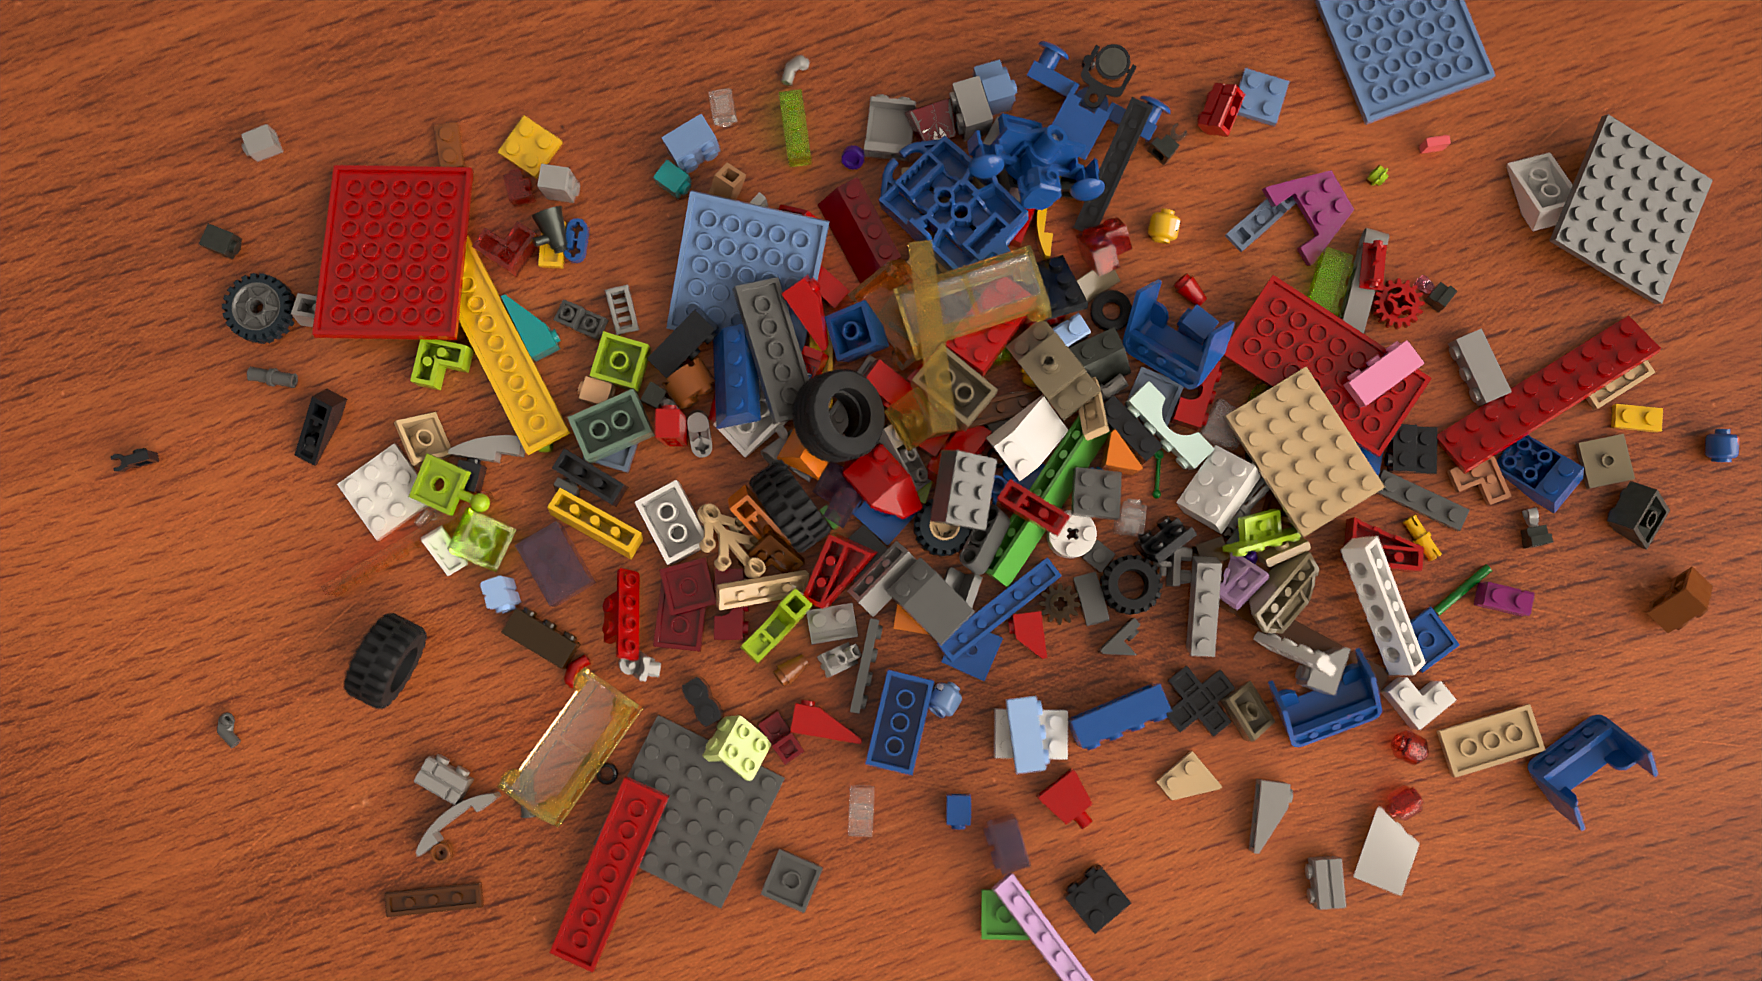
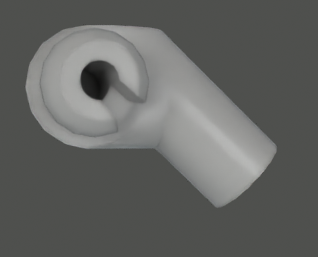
[781,55,810,85]

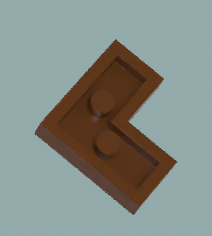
[738,530,805,574]

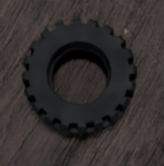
[749,460,831,552]
[343,613,427,709]

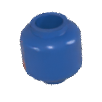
[1705,429,1740,462]

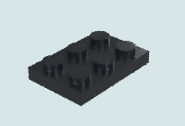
[1019,255,1088,321]

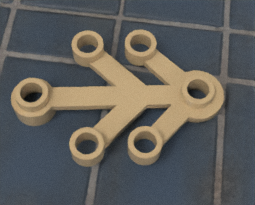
[697,503,766,579]

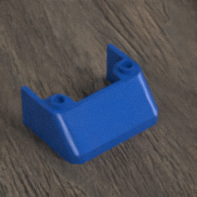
[1123,279,1235,389]
[1268,647,1382,747]
[1528,715,1658,831]

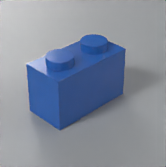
[1177,305,1219,345]

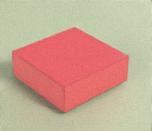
[1419,135,1451,154]

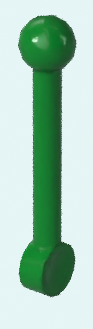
[1152,450,1164,499]

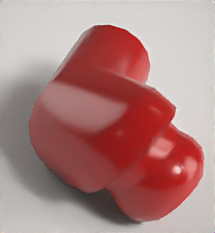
[563,654,591,688]

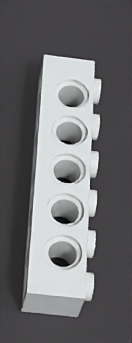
[1341,536,1426,675]

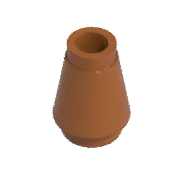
[773,654,809,687]

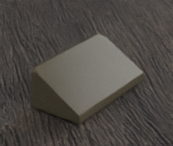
[1077,259,1121,303]

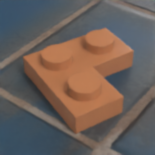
[1447,456,1512,506]

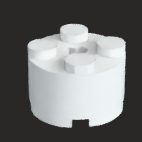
[1047,510,1097,558]

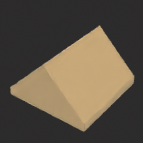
[394,412,452,468]

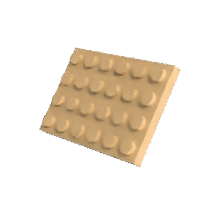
[1224,367,1385,538]

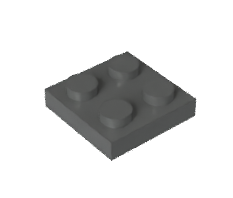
[1071,467,1122,520]
[761,848,823,913]

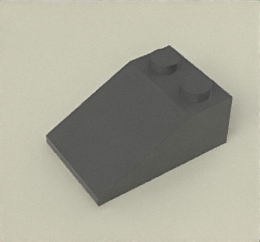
[887,557,975,646]

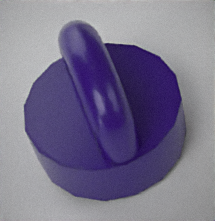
[841,145,865,170]

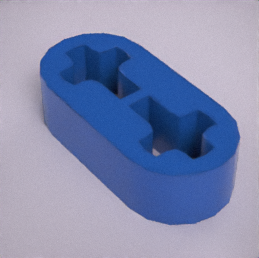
[564,218,589,264]

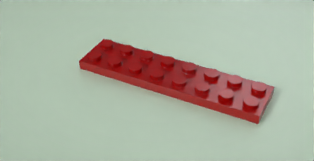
[549,776,670,973]

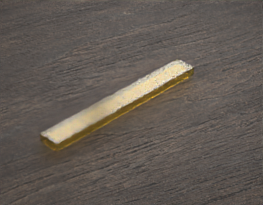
[908,240,957,434]

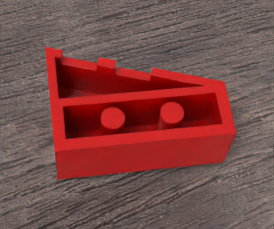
[1343,517,1424,572]
[803,533,878,609]

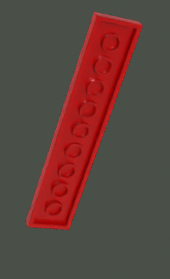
[1437,315,1661,474]

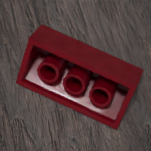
[818,177,901,285]

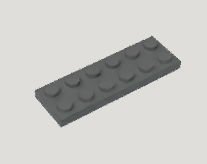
[732,277,809,425]

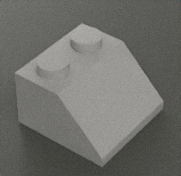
[1295,648,1350,695]

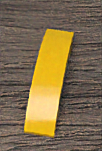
[1035,176,1061,260]

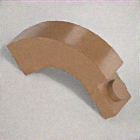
[681,162,746,233]

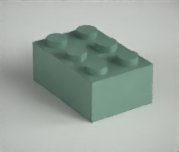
[568,389,655,463]

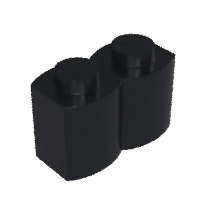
[682,677,724,727]

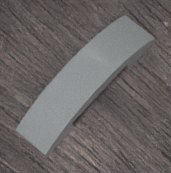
[415,792,502,856]

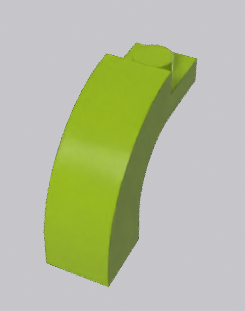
[740,588,812,664]

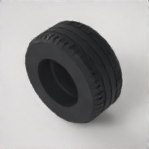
[793,369,885,463]

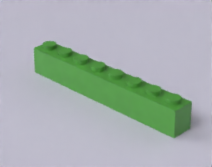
[985,415,1111,587]

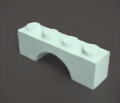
[1125,381,1215,470]

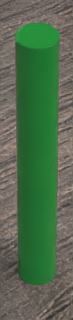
[1433,564,1492,616]

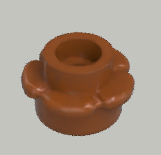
[430,840,454,864]

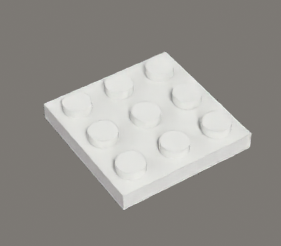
[337,443,428,541]

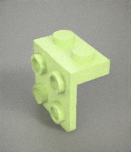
[702,715,771,781]

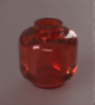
[1391,730,1429,765]
[1386,785,1425,821]

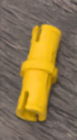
[1402,514,1442,562]

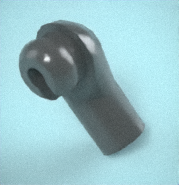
[217,712,241,749]

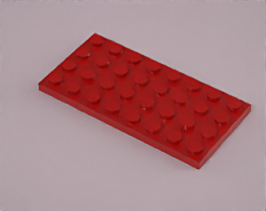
[1223,275,1432,457]

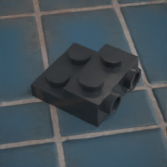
[1384,424,1438,475]
[1134,516,1197,563]
[1063,864,1131,934]

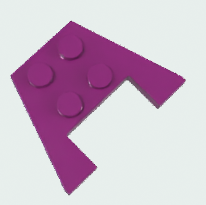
[1262,170,1354,266]

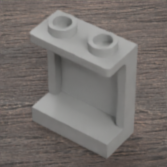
[864,94,916,161]

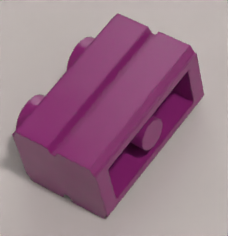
[1474,582,1535,616]

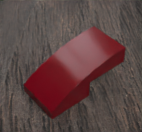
[757,709,805,765]

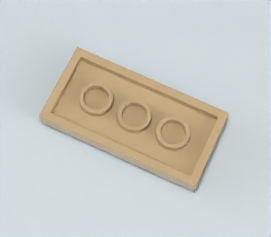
[1437,704,1545,778]

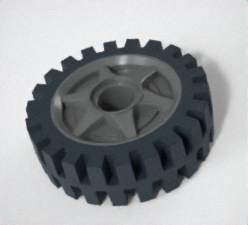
[222,273,296,344]

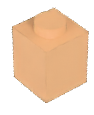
[577,376,616,405]

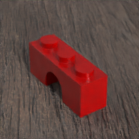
[1170,361,1223,431]

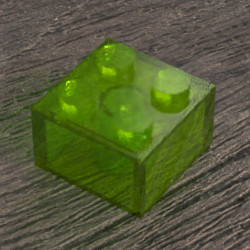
[447,506,517,572]

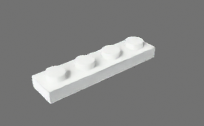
[1254,631,1336,676]

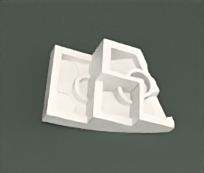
[1354,805,1420,896]

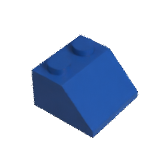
[825,300,889,363]

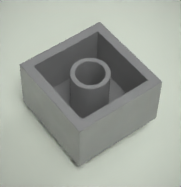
[949,76,993,142]

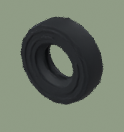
[1091,290,1132,331]

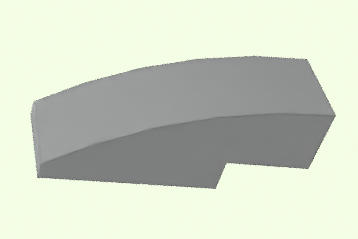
[448,435,525,463]

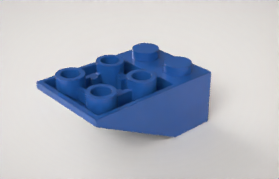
[1497,435,1584,514]

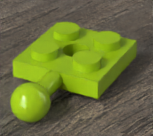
[408,453,490,516]

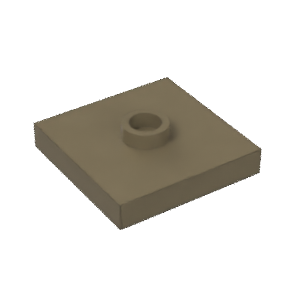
[1575,434,1635,489]

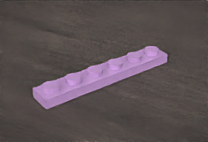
[992,872,1093,981]

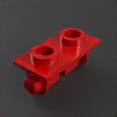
[1359,240,1387,291]

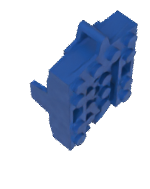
[879,135,1028,284]

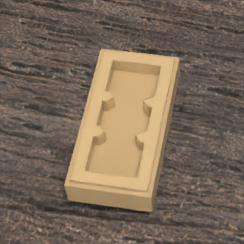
[1257,537,1311,567]

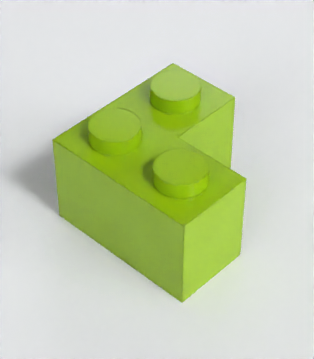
[410,339,474,391]

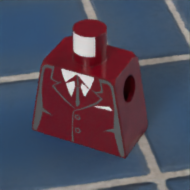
[905,98,956,142]

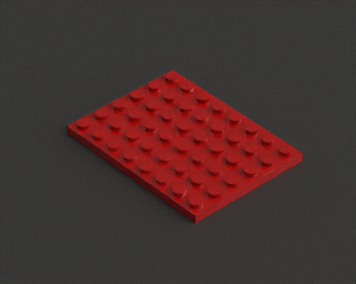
[312,165,473,340]

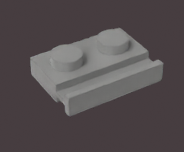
[807,603,858,644]

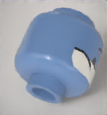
[928,681,962,718]

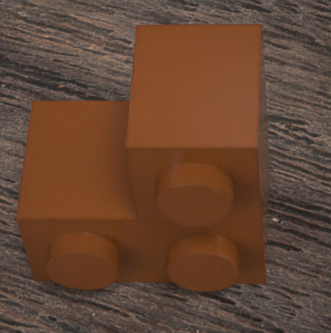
[1647,567,1713,633]

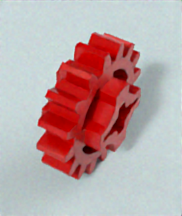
[1371,278,1425,330]

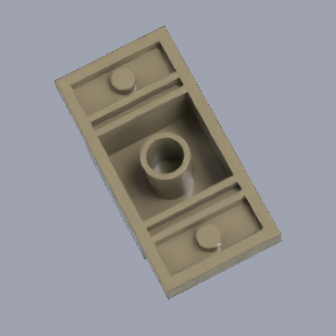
[1006,318,1101,420]

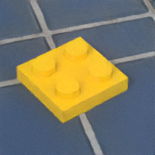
[498,115,563,179]

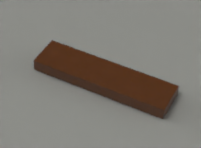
[385,882,484,917]

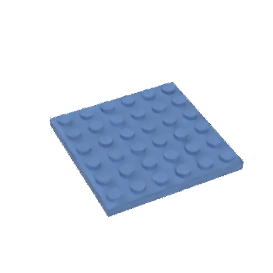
[1315,0,1496,125]
[666,190,830,352]

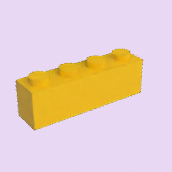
[547,488,643,559]

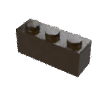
[501,607,581,669]

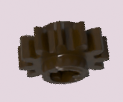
[1038,583,1081,625]

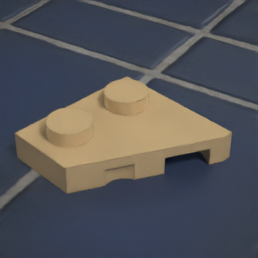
[1155,751,1222,800]

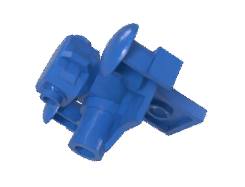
[967,113,1105,210]

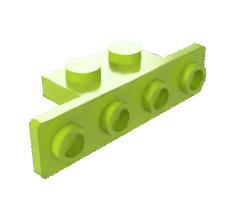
[1223,509,1309,556]

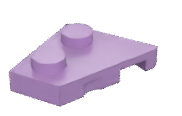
[1219,553,1269,610]

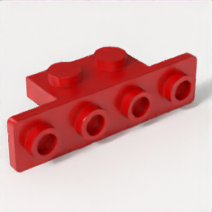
[602,568,640,661]

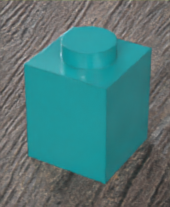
[653,159,692,199]

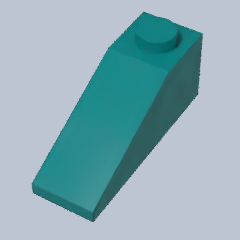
[501,294,561,361]

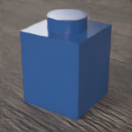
[946,794,971,830]

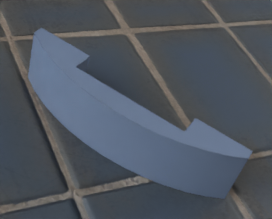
[1225,181,1296,252]

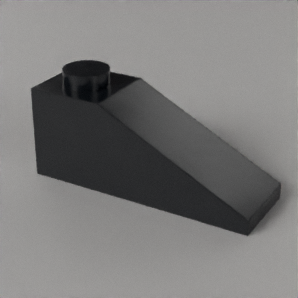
[294,389,347,466]

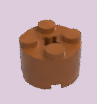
[662,358,716,409]

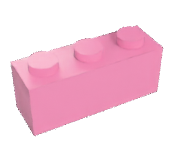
[1343,341,1424,408]

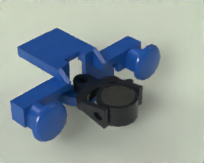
[1027,41,1171,160]

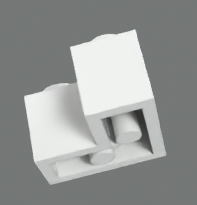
[1380,677,1456,730]

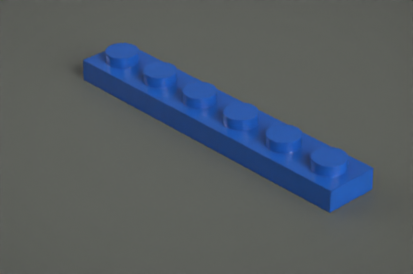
[936,557,1062,662]

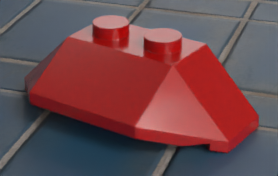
[843,443,922,519]

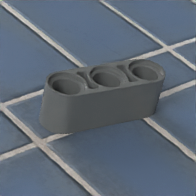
[959,504,1010,575]

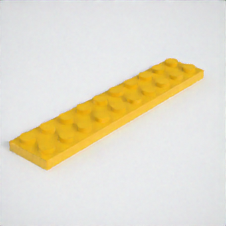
[459,235,570,455]

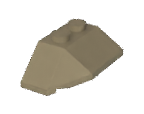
[1249,551,1320,633]

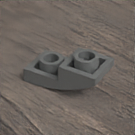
[554,299,609,341]
[1073,572,1109,626]

